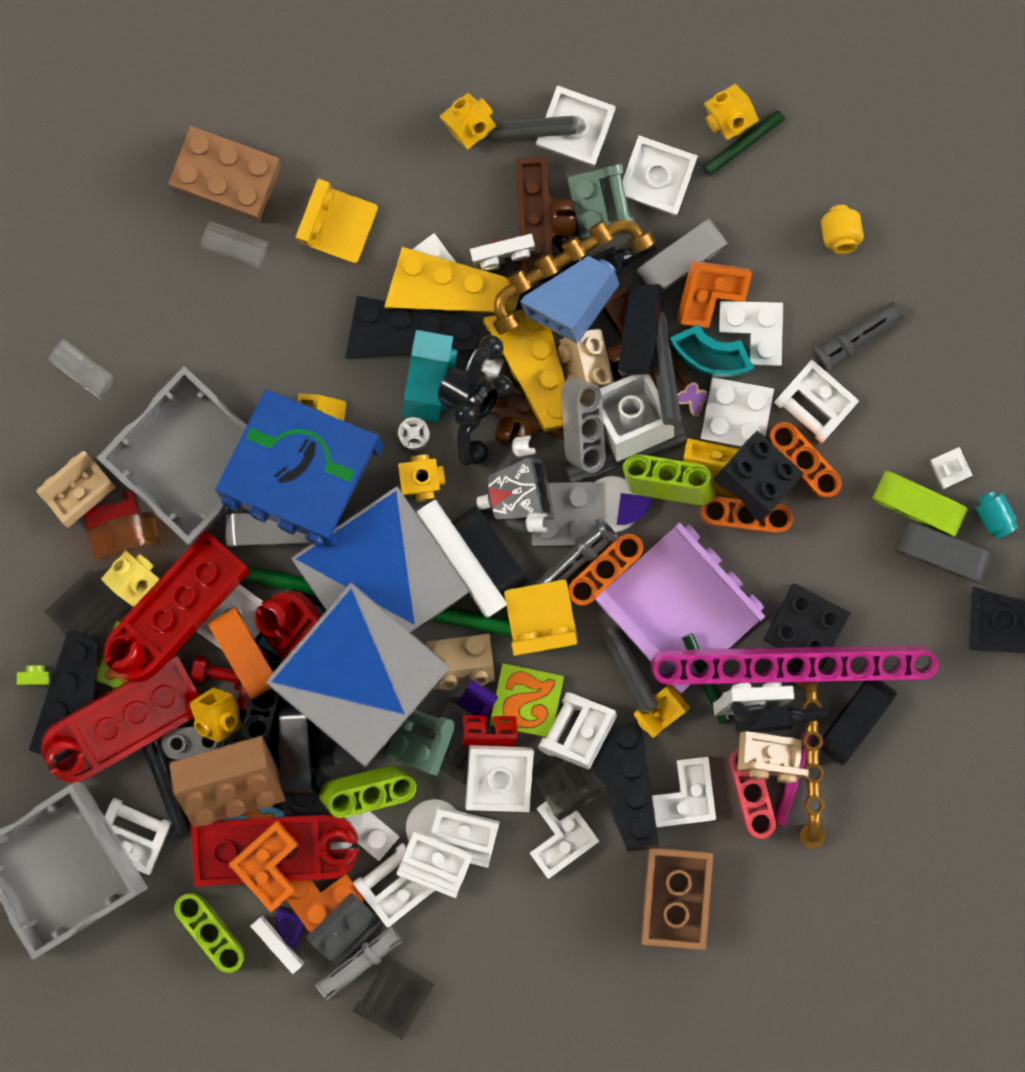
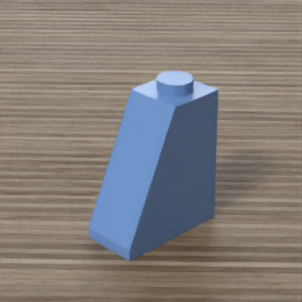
[520,256,619,344]

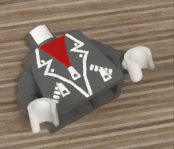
[477,436,555,535]

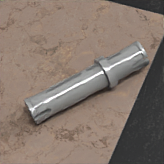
[315,926,403,1001]

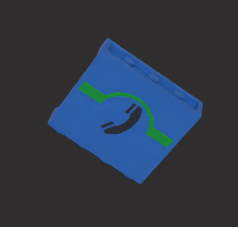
[215,389,384,547]

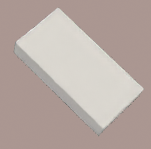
[251,915,304,974]

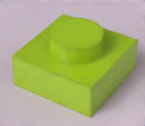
[17,665,54,685]

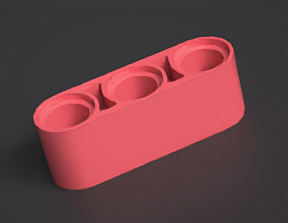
[729,748,776,839]

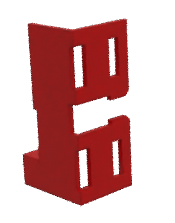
[84,490,139,529]
[462,715,518,747]

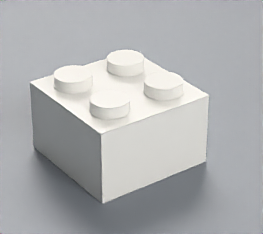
[600,374,674,462]

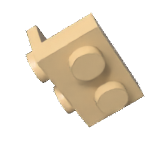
[556,329,614,398]
[36,451,116,528]
[427,634,495,690]
[737,731,808,783]

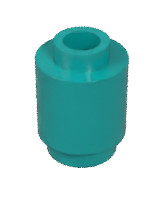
[975,490,1018,539]

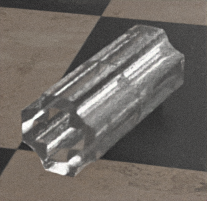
[201,221,270,268]
[48,339,116,399]

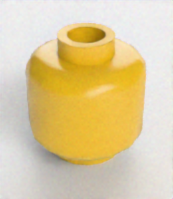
[821,205,864,254]

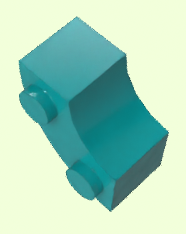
[669,324,754,379]
[401,330,457,423]

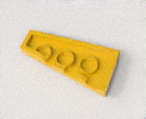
[384,247,520,313]
[483,309,565,432]

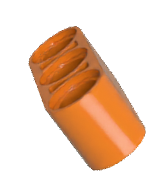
[767,422,842,500]
[700,496,793,534]
[568,534,643,606]
[207,607,273,700]

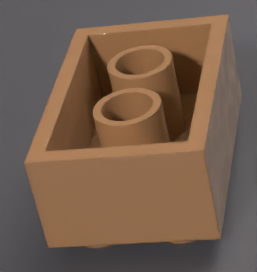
[168,125,282,223]
[169,736,285,828]
[640,847,714,950]

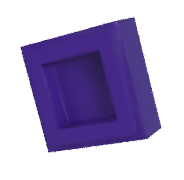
[457,680,498,716]

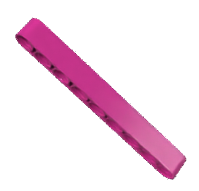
[651,645,939,684]

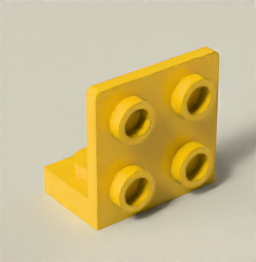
[296,178,378,264]
[504,579,578,656]

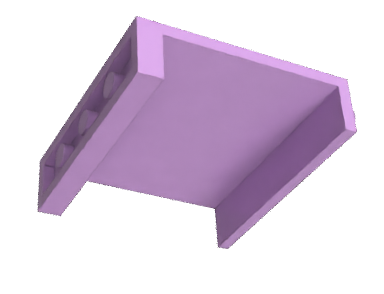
[595,523,766,693]

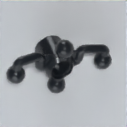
[438,335,514,466]

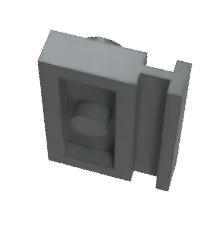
[306,892,383,967]

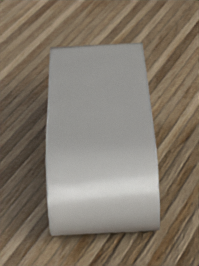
[636,219,728,292]
[561,377,606,473]
[225,513,313,547]

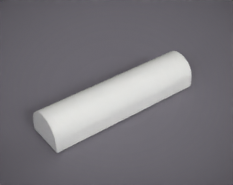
[416,499,508,618]

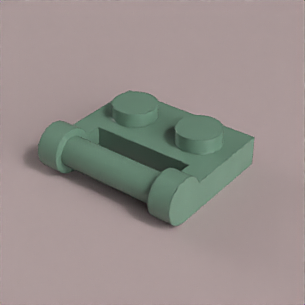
[568,164,634,239]
[385,708,454,776]

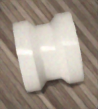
[398,417,430,451]

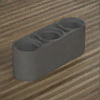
[896,521,993,584]

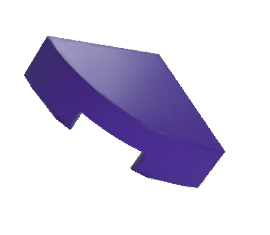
[616,493,652,525]
[276,906,305,949]

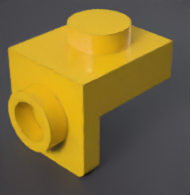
[634,684,690,738]

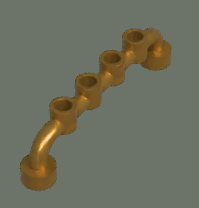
[493,219,656,335]
[796,666,826,849]

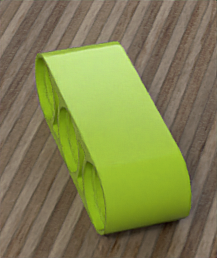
[623,454,716,505]
[872,471,968,538]
[319,765,417,818]
[174,892,246,973]

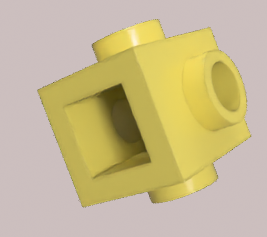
[101,550,159,607]

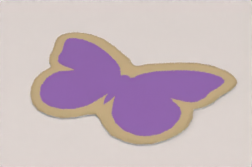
[678,383,708,417]

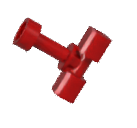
[191,649,269,712]

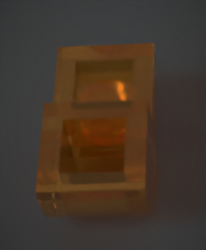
[87,512,160,559]

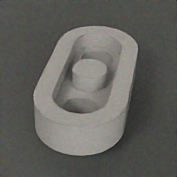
[161,727,226,759]

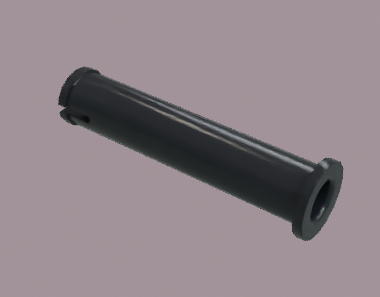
[142,740,191,837]

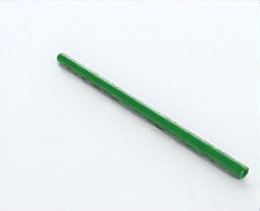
[243,565,573,650]

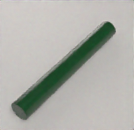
[703,110,785,176]
[681,633,731,724]

